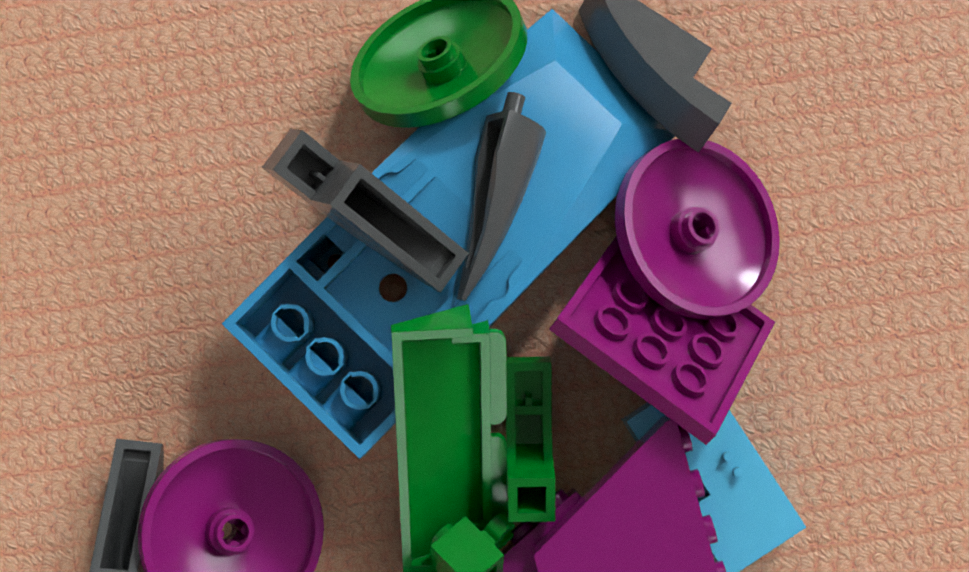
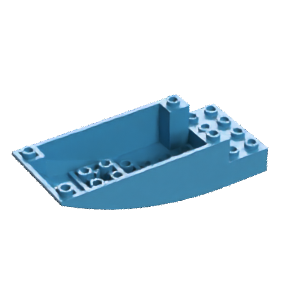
[222,9,675,459]

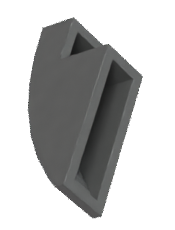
[579,0,732,153]
[262,129,469,293]
[89,439,164,572]

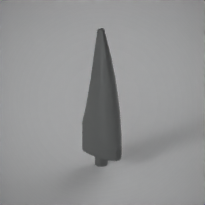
[457,92,546,301]

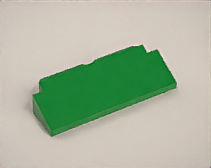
[391,304,507,572]

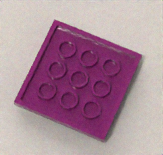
[549,235,775,445]

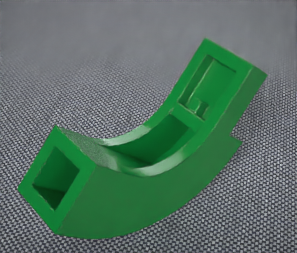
[506,356,555,522]

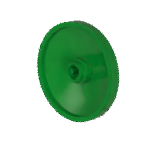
[350,0,528,128]

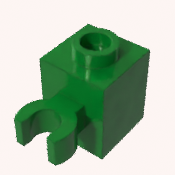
[430,512,515,572]

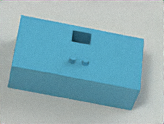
[621,402,806,572]

